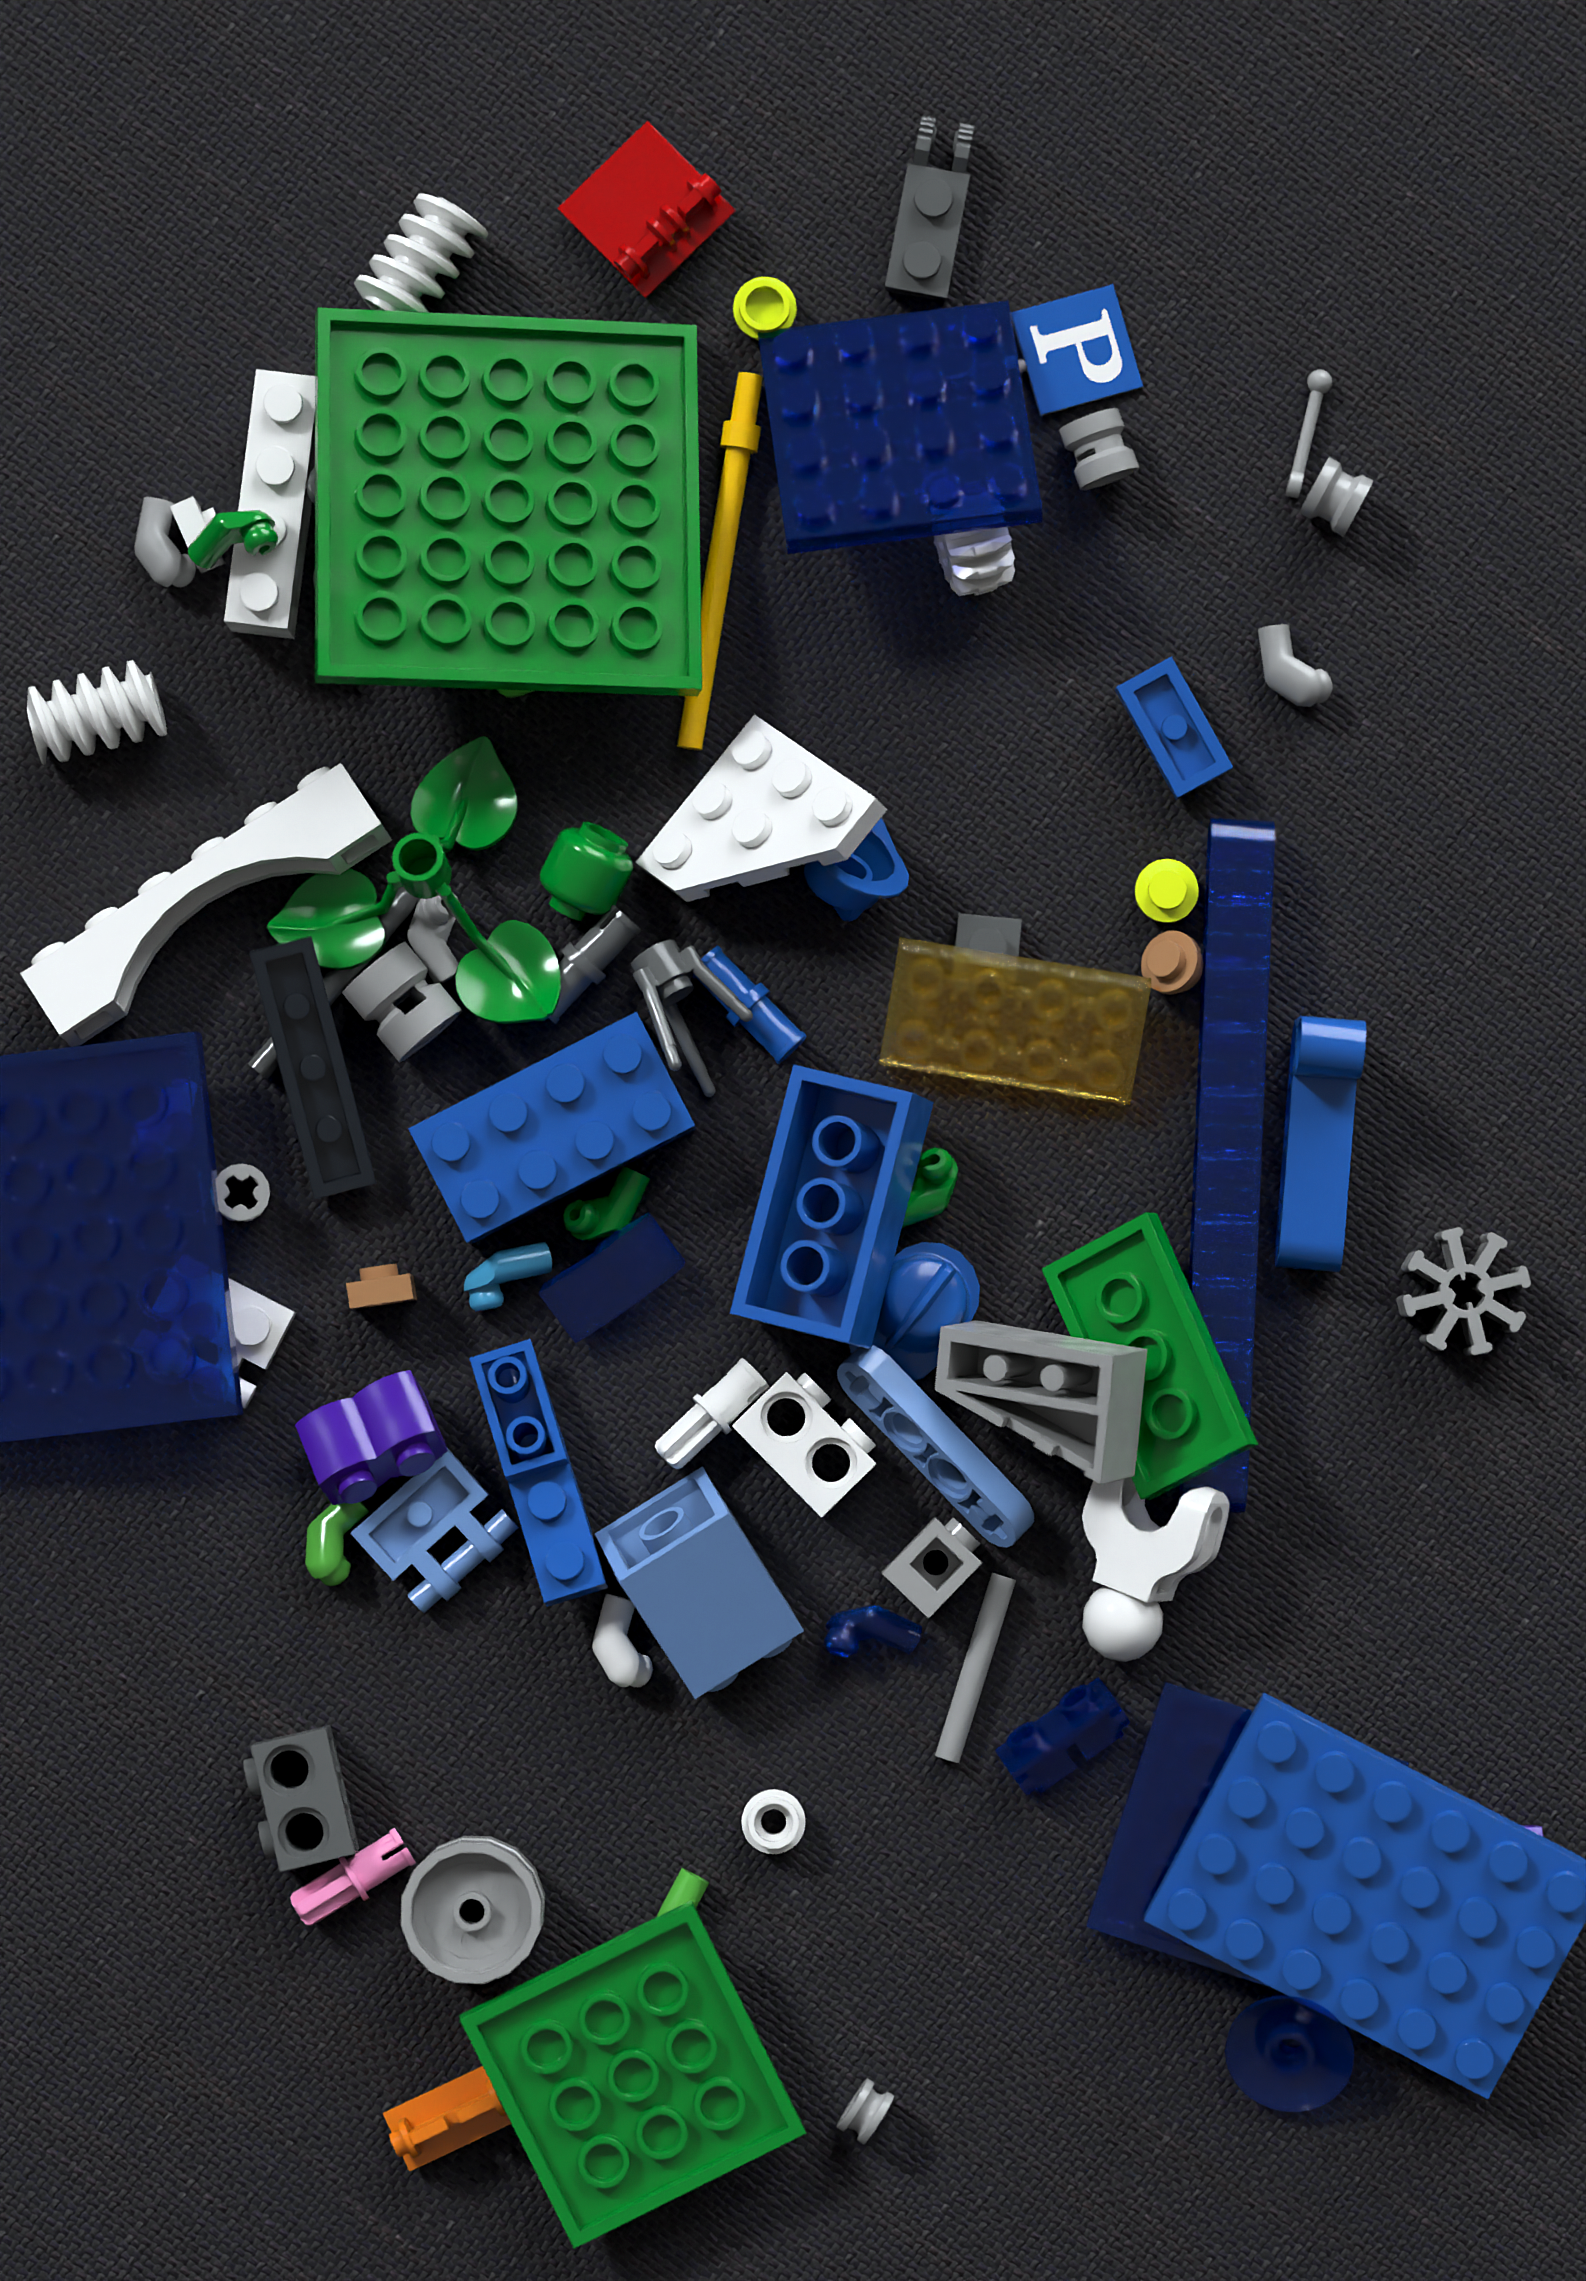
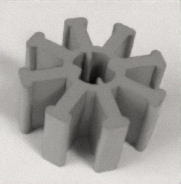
[1396,1227,1531,1356]

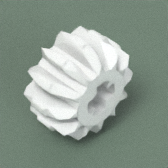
[930,486,1015,596]

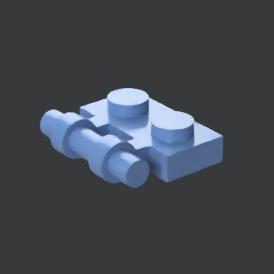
[350,1448,519,1613]

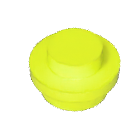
[733,277,796,341]
[1135,859,1199,923]

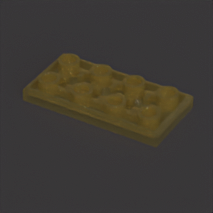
[879,937,1151,1105]

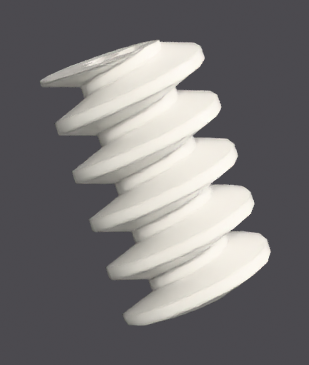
[354,193,488,313]
[27,660,167,766]

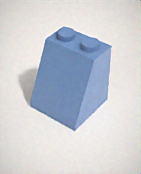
[595,1466,804,1699]

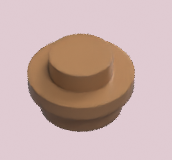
[1141,931,1204,995]

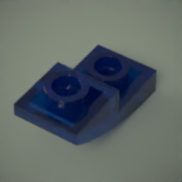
[539,1212,686,1343]

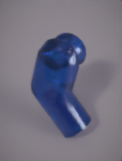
[824,1605,922,1658]

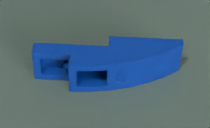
[470,1339,608,1607]

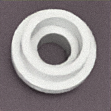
[742,1789,805,1854]

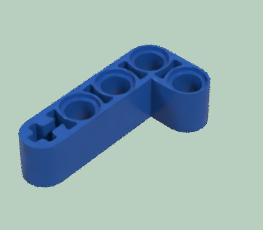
[1275,1016,1366,1272]

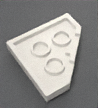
[636,715,887,902]

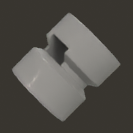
[342,942,462,1062]

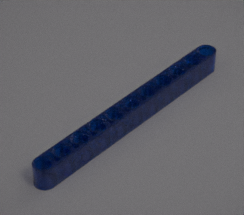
[1179,818,1275,1513]

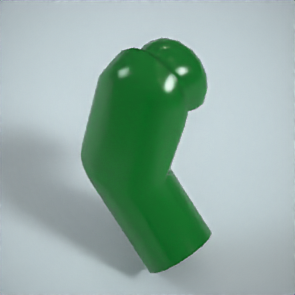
[902,1147,958,1228]

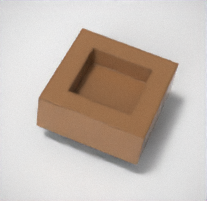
[346,1264,417,1310]

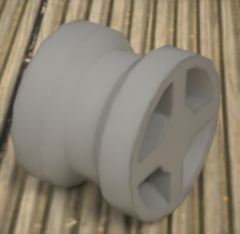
[1299,457,1373,537]

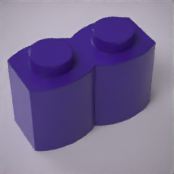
[295,1370,448,1505]

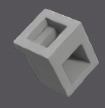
[882,1517,982,1618]

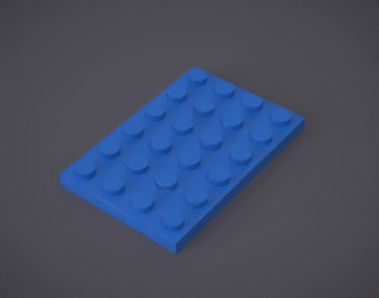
[1144,1692,1586,2099]

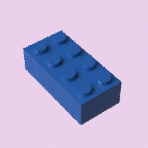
[408,1012,696,1245]
[730,1065,934,1350]

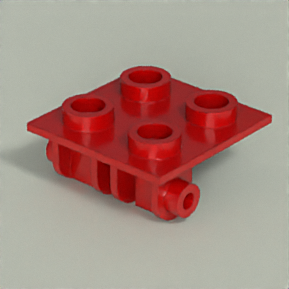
[557,121,736,299]

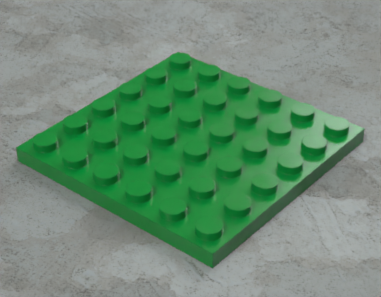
[315,307,702,696]

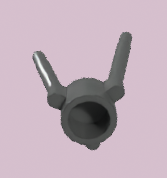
[631,940,753,1097]

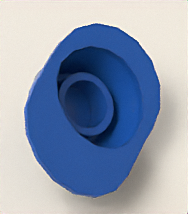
[804,818,909,921]
[849,1242,980,1381]

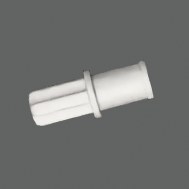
[655,1358,770,1469]

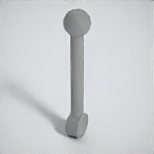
[1285,370,1332,498]

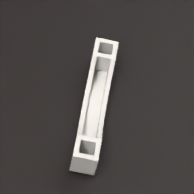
[20,763,392,1049]

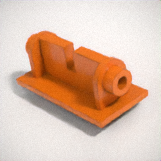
[383,2066,511,2172]

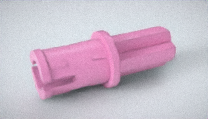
[290,1828,416,1926]

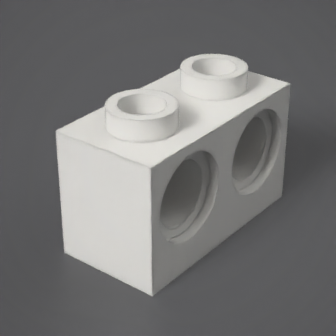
[732,1372,876,1518]

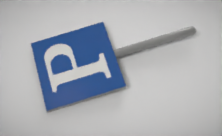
[910,284,1143,416]

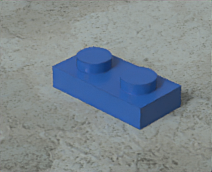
[1115,656,1233,800]

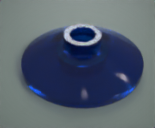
[1225,1995,1354,2112]

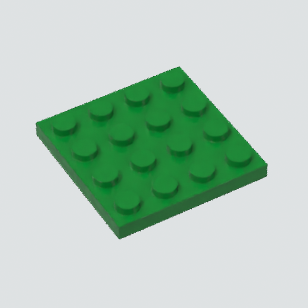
[460,1900,806,2249]

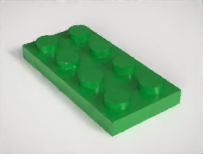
[1042,1212,1258,1500]

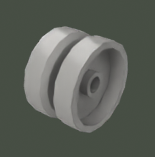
[401,1836,545,1984]

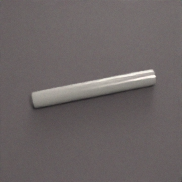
[935,1573,1016,1763]

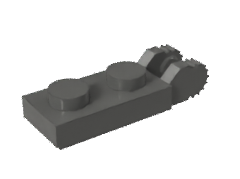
[884,116,974,302]

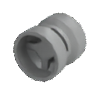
[1059,408,1139,490]

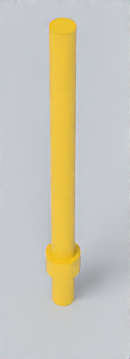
[677,372,763,750]

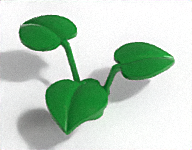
[267,736,562,1024]

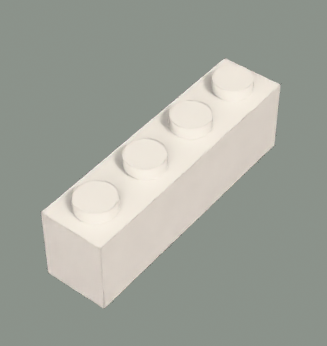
[224,369,315,639]

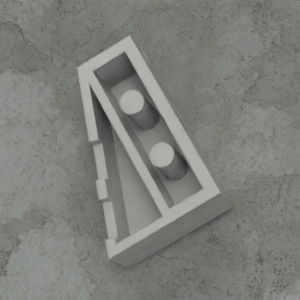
[935,1320,1147,1484]

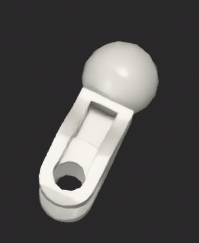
[1082,1477,1229,1662]

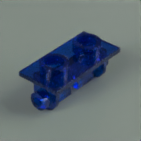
[995,1677,1131,1796]

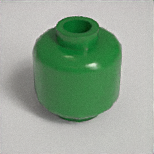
[540,821,633,921]

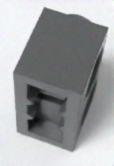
[243,1725,360,1872]

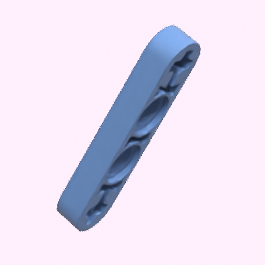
[837,1345,1034,1548]

